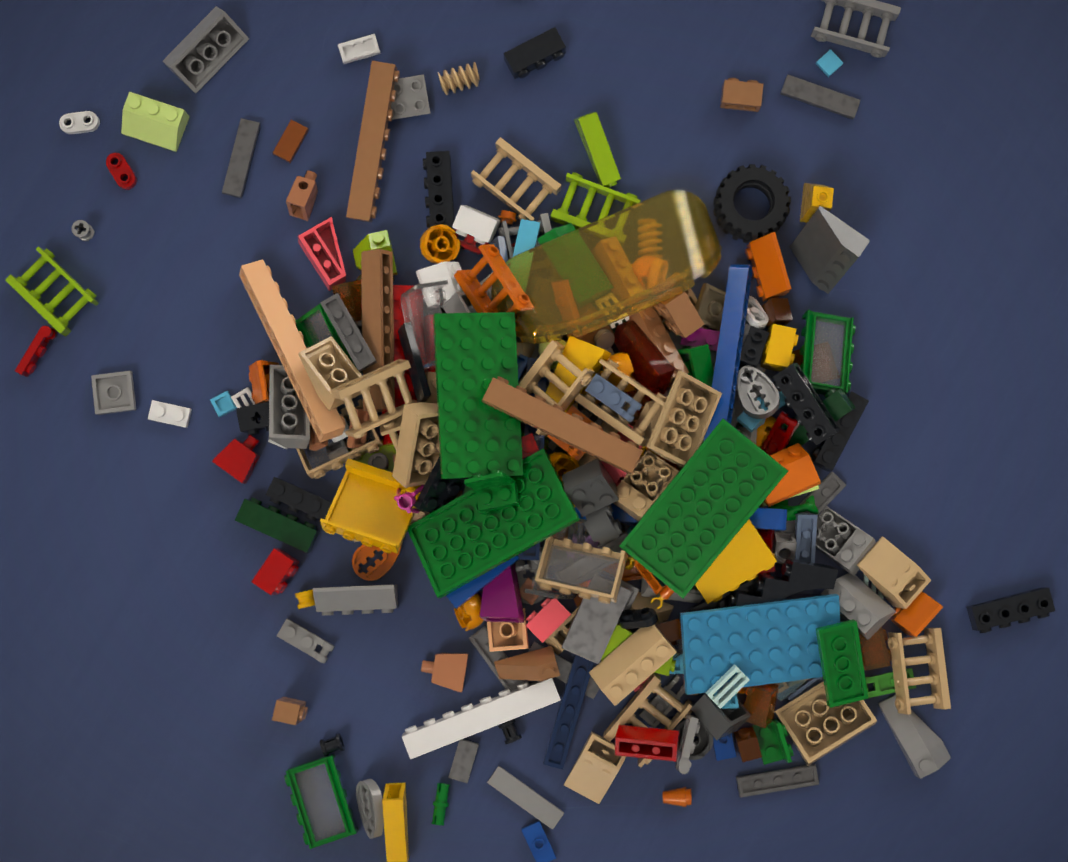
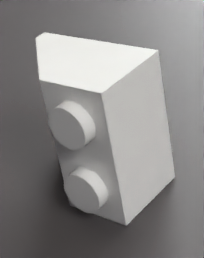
[452,205,501,245]
[416,261,464,308]

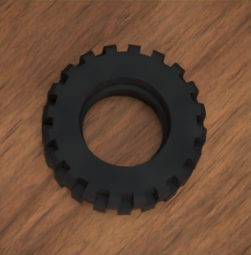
[713,164,791,243]

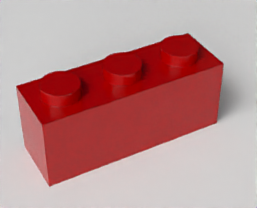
[615,725,679,762]

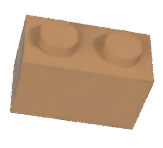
[720,78,763,112]
[272,697,308,725]

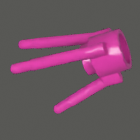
[394,484,425,513]

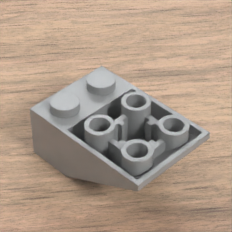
[816,506,876,576]

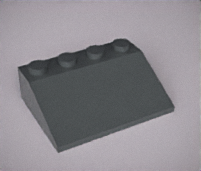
[790,206,870,294]

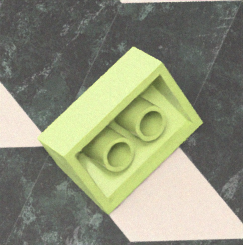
[121,92,190,152]

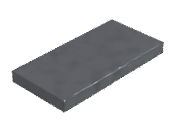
[561,574,632,664]

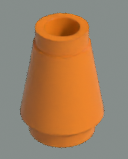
[663,787,692,807]

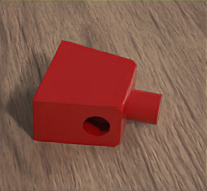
[212,435,260,484]

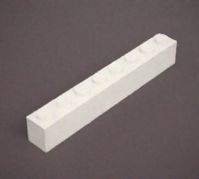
[402,678,561,759]

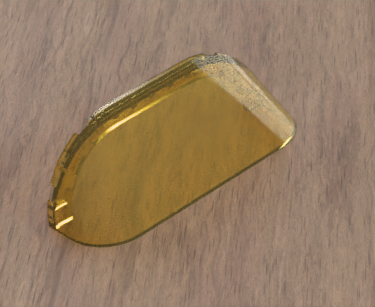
[491,190,722,343]

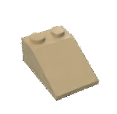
[298,336,362,411]

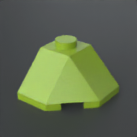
[353,230,398,275]

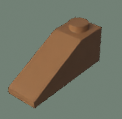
[494,646,560,681]

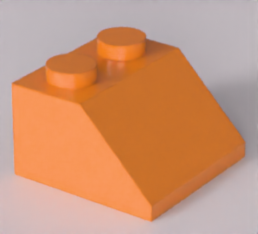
[249,360,279,404]
[890,592,943,637]

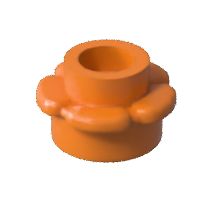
[498,210,517,225]

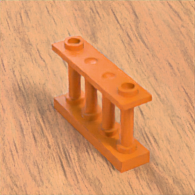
[454,244,534,314]

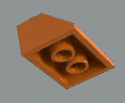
[745,232,792,302]
[764,443,821,507]

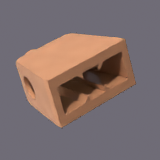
[286,170,318,221]
[421,653,469,692]

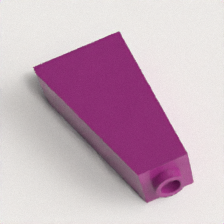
[480,563,525,623]

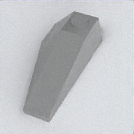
[878,694,951,779]

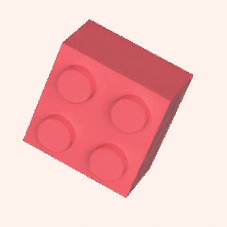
[525,596,571,643]

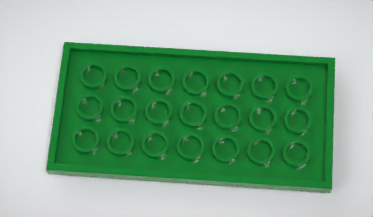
[433,312,523,479]
[619,418,789,599]
[408,448,580,599]

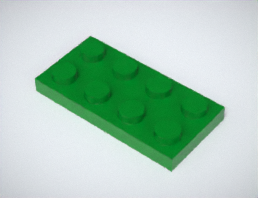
[815,619,868,708]

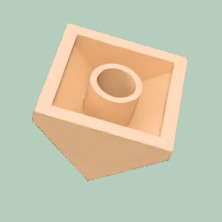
[487,608,529,652]

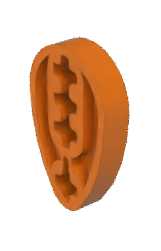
[352,542,403,581]

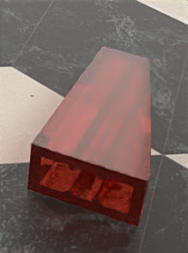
[614,320,675,402]

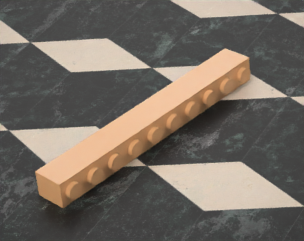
[239,259,346,443]

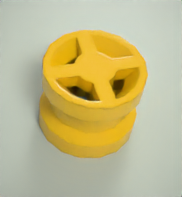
[295,589,315,609]

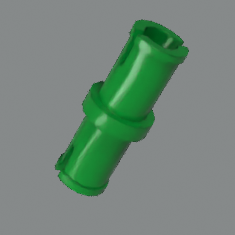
[431,783,450,826]

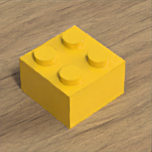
[760,324,799,372]

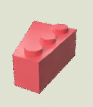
[298,217,346,291]

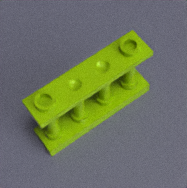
[550,172,640,247]
[5,246,99,336]

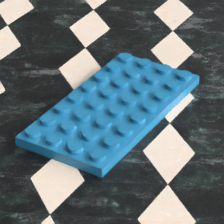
[680,594,840,695]

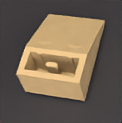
[614,450,679,522]
[857,536,931,609]
[564,731,626,804]

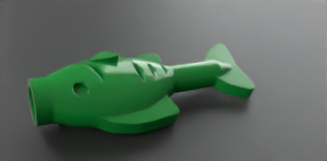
[768,495,819,521]

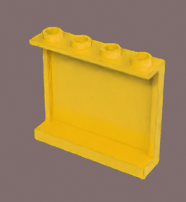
[320,458,421,554]
[695,519,777,604]

